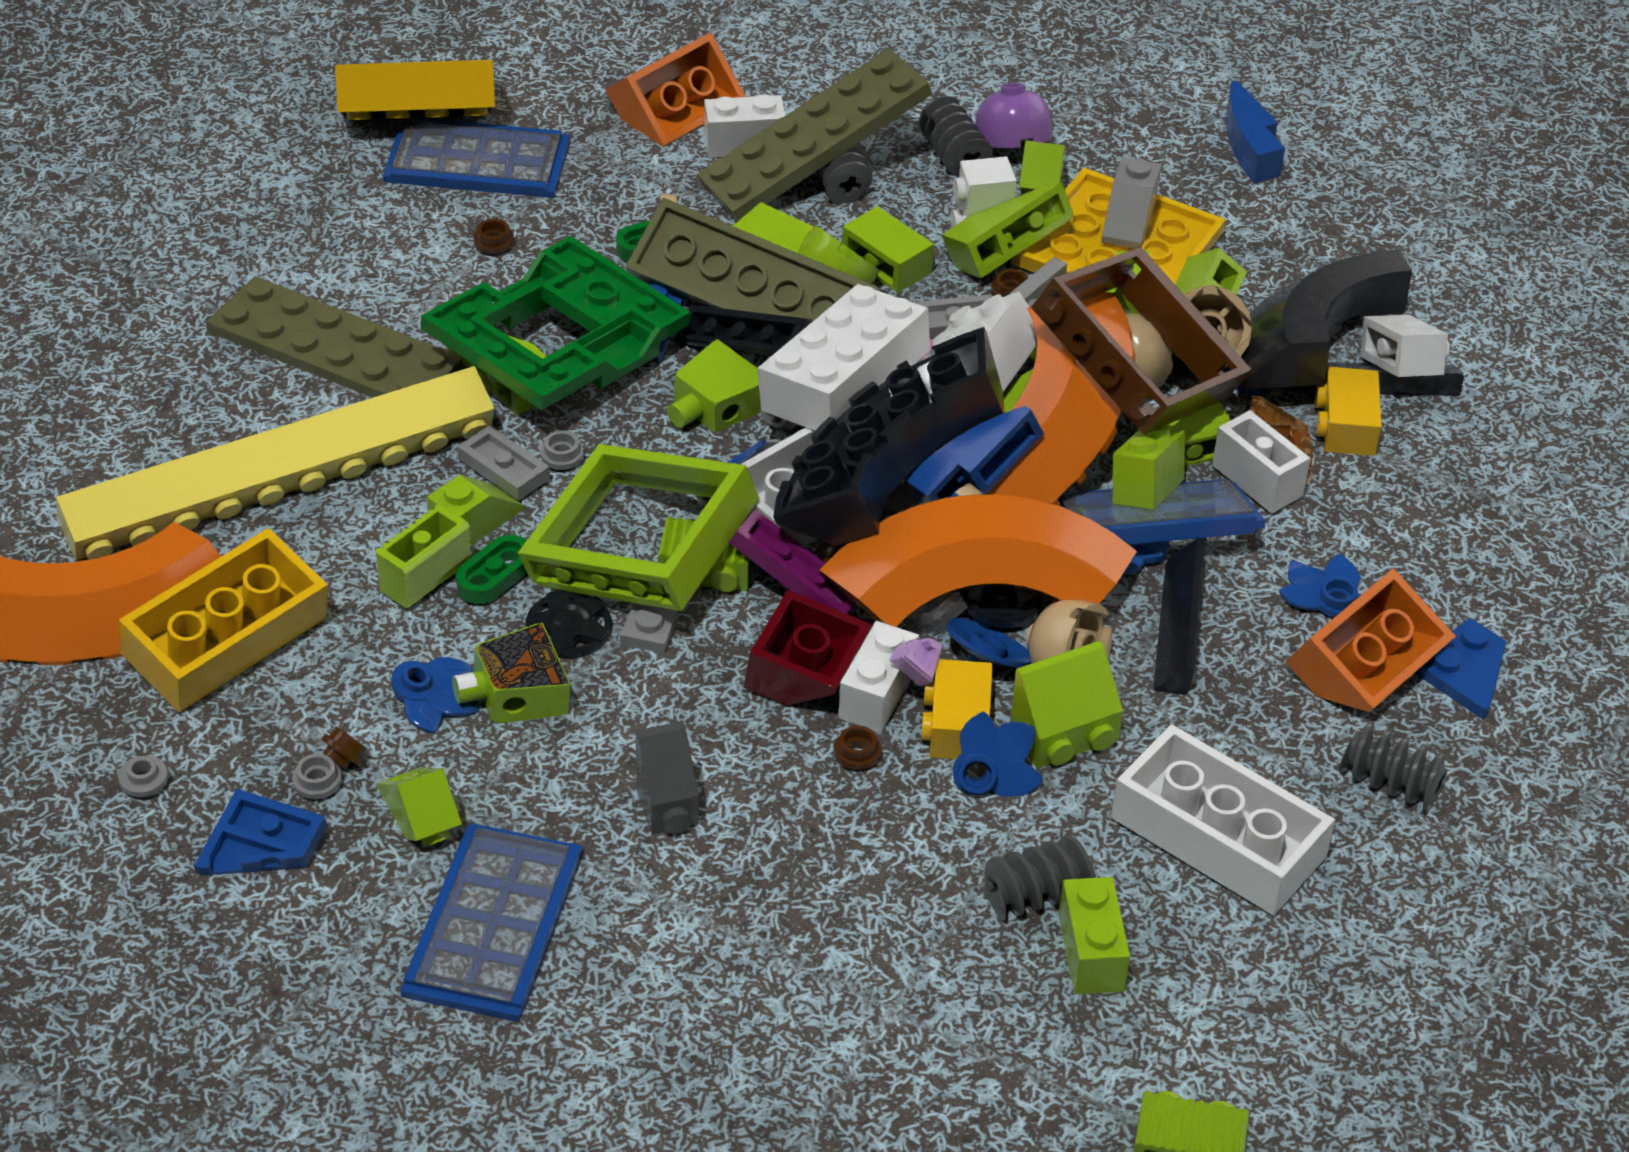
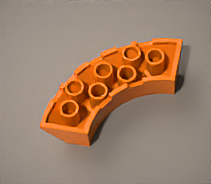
[987,292,1136,506]
[819,494,1137,627]
[0,522,221,665]

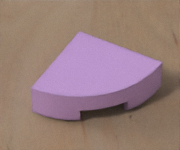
[890,638,942,686]

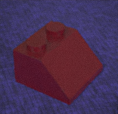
[744,590,872,705]

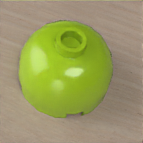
[799,224,880,284]

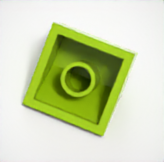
[1010,641,1123,769]

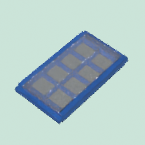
[383,117,570,198]
[1058,479,1265,545]
[400,823,583,1022]

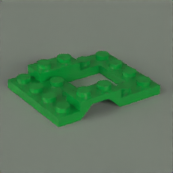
[420,235,691,410]

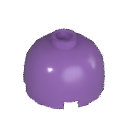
[975,83,1053,148]

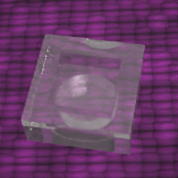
[903,592,968,636]

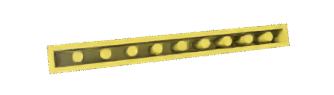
[56,366,495,560]

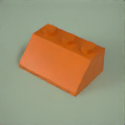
[605,32,746,147]
[1285,568,1456,712]

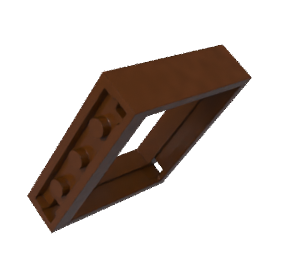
[1031,247,1252,435]

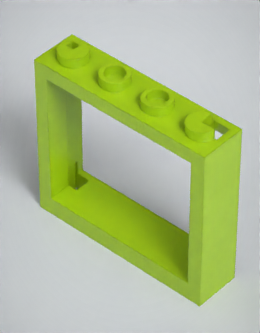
[518,444,759,611]

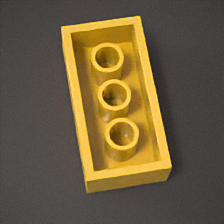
[335,60,495,120]
[119,527,328,713]

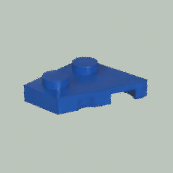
[194,788,328,876]

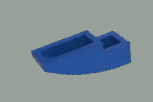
[1226,81,1285,184]
[904,406,1044,504]

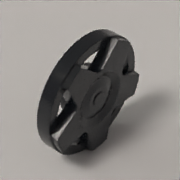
[958,585,1043,629]
[526,590,612,659]

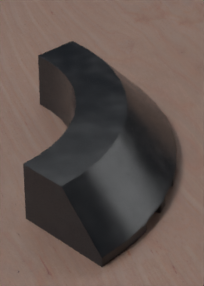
[1240,250,1412,389]
[773,327,1004,546]

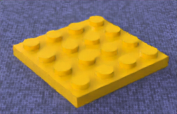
[1011,167,1226,306]

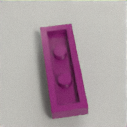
[729,509,855,614]

